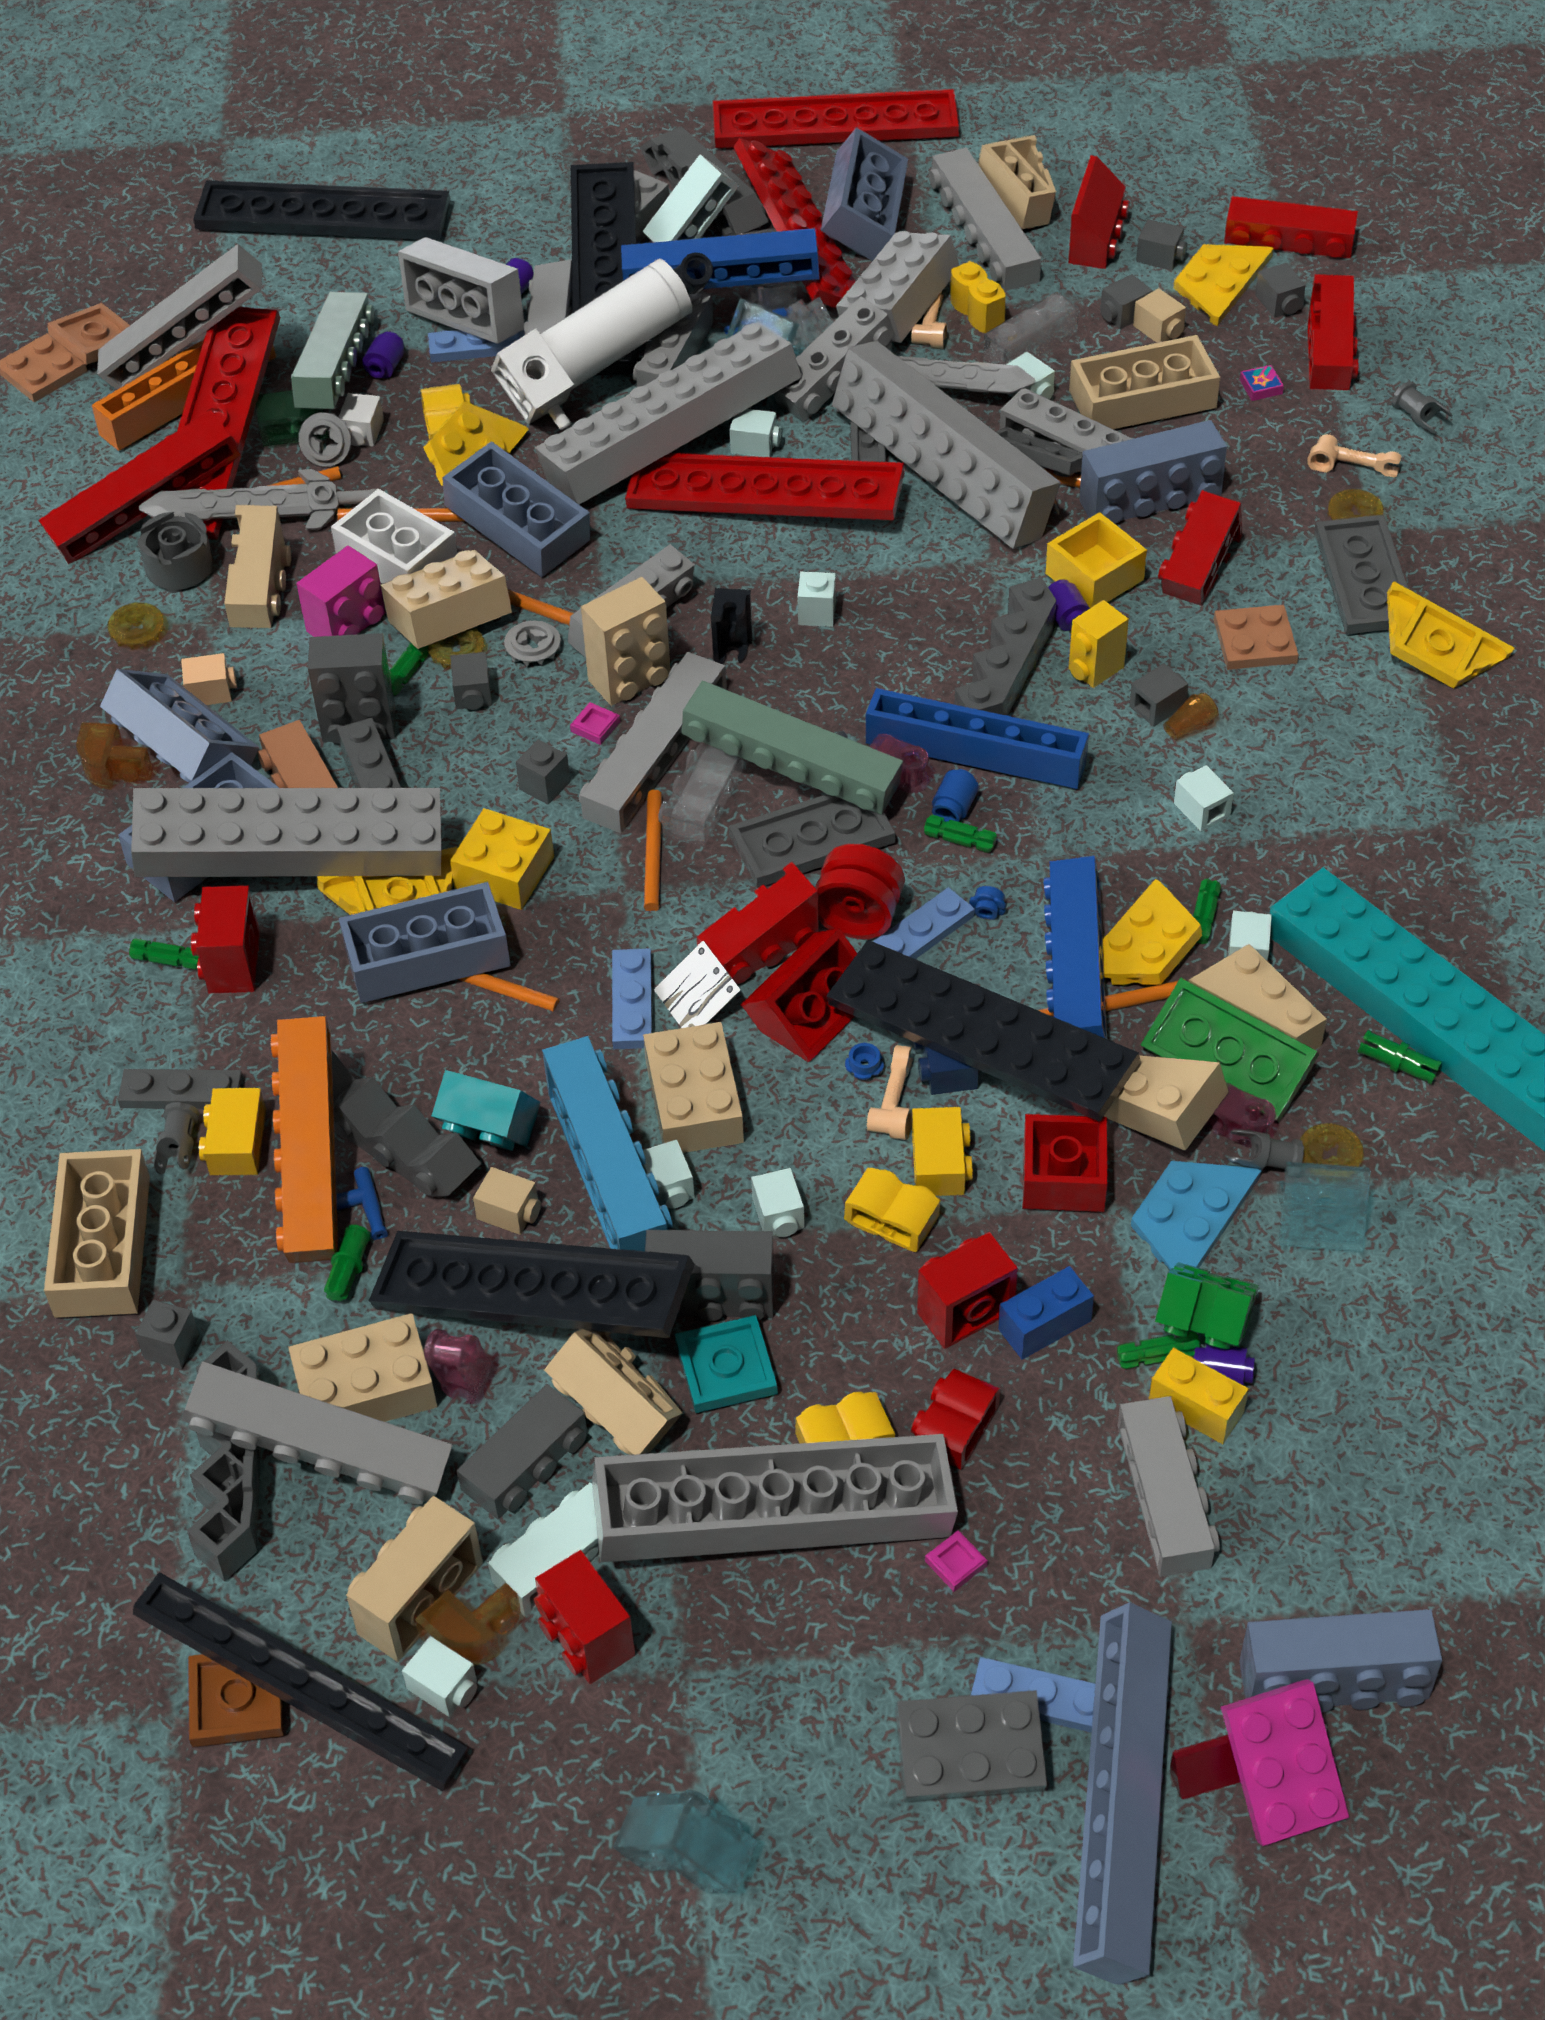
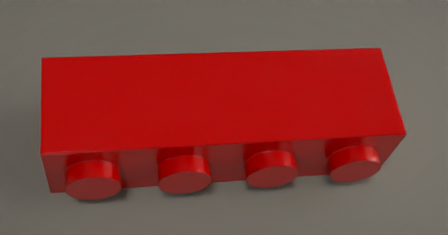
[1224,196,1358,259]

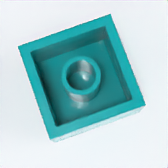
[431,1070,541,1151]

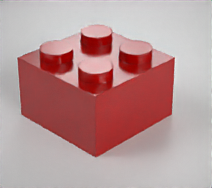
[191,885,260,994]
[1022,1114,1107,1212]
[917,1232,1018,1350]
[534,1549,635,1685]

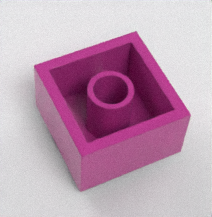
[296,545,385,637]

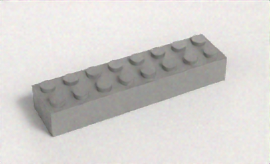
[535,322,802,504]
[832,340,1061,549]
[131,788,441,877]
[592,1434,958,1562]

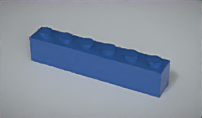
[621,228,819,289]
[866,688,1089,789]
[1043,856,1107,1039]

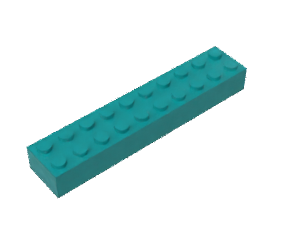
[1269,867,1545,1151]

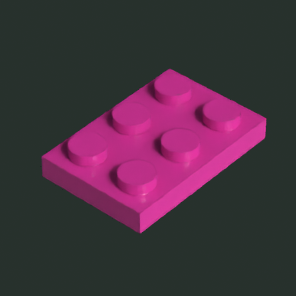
[1221,1679,1349,1846]

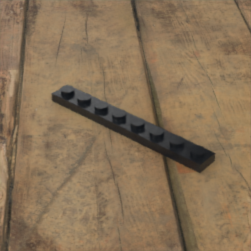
[133,1572,468,1792]

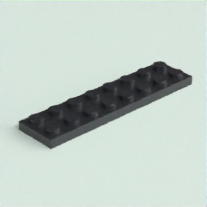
[570,162,639,376]
[193,180,451,240]
[826,940,1140,1122]
[369,1231,695,1338]

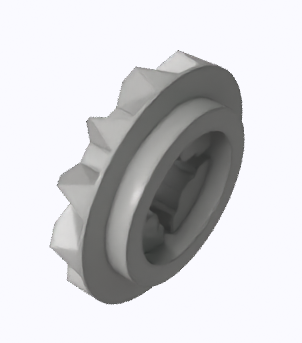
[299,412,352,467]
[504,621,561,667]

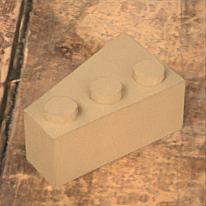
[978,135,1056,229]
[225,505,291,628]
[1189,944,1327,1050]
[1103,1055,1229,1151]
[544,1329,682,1455]

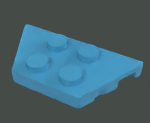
[1131,1161,1261,1270]

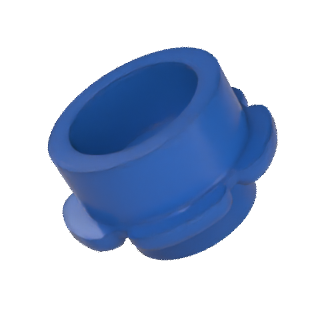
[969,886,1006,920]
[845,1043,884,1080]

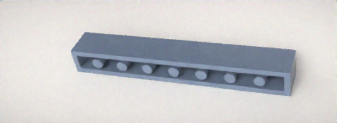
[1073,1602,1172,1985]

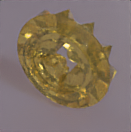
[1328,489,1384,520]
[108,602,165,650]
[428,627,485,669]
[1300,1123,1364,1181]

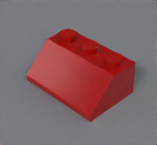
[1068,155,1130,269]
[741,928,858,1062]

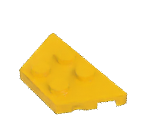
[1174,244,1274,326]
[423,401,529,486]
[1387,581,1514,689]
[317,847,458,915]
[1103,879,1202,985]

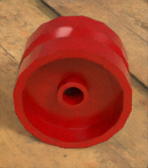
[815,844,905,940]

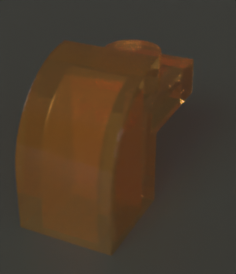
[76,722,153,790]
[415,1583,521,1666]

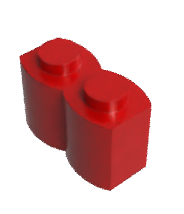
[911,1368,1000,1470]

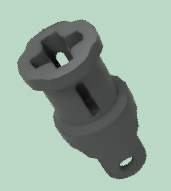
[1391,381,1453,435]
[154,1102,199,1174]
[1227,1129,1304,1175]

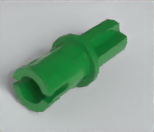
[324,1225,371,1302]

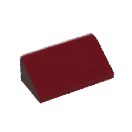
[1169,1735,1241,1799]

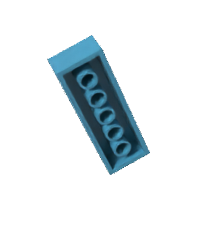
[542,1036,673,1251]

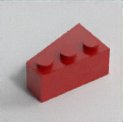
[1307,274,1359,391]
[1158,490,1243,606]
[697,862,819,984]

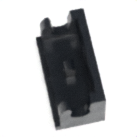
[711,588,753,664]

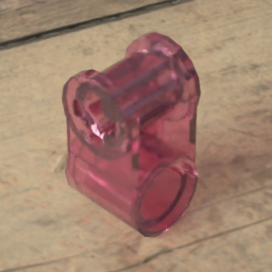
[868,734,929,793]
[1203,1083,1276,1149]
[424,1329,494,1404]

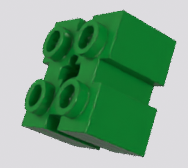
[1155,1262,1259,1349]

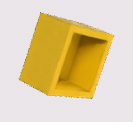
[1045,512,1147,608]
[450,808,554,910]

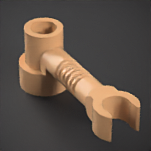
[911,291,947,349]
[1307,434,1402,477]
[867,1045,913,1140]

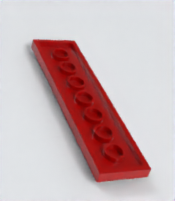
[713,89,959,148]
[733,138,856,308]
[151,307,281,540]
[625,453,905,520]

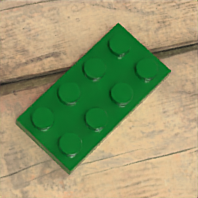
[1141,978,1319,1123]

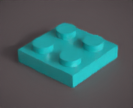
[675,1315,778,1413]

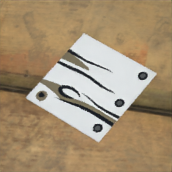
[654,941,740,1028]

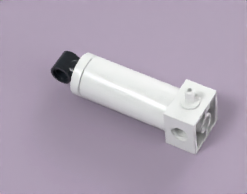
[491,252,713,430]

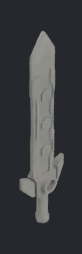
[885,342,1035,394]
[139,469,377,530]

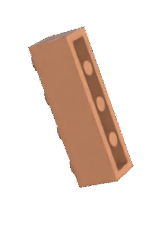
[257,720,338,788]

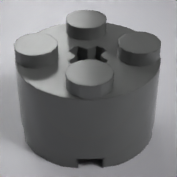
[138,512,214,593]

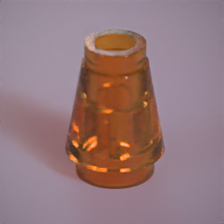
[1163,692,1219,741]

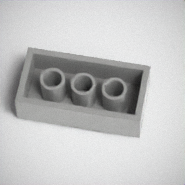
[836,231,959,343]
[398,237,524,344]

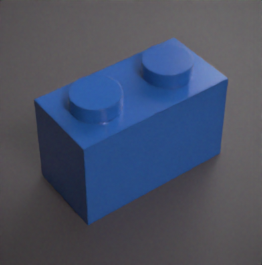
[998,1266,1094,1360]

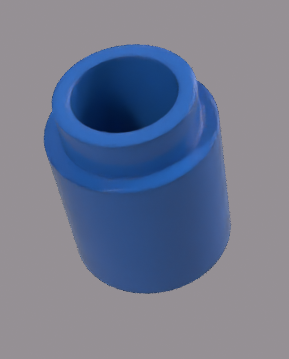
[932,769,979,822]

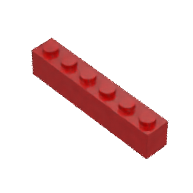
[38,410,241,564]

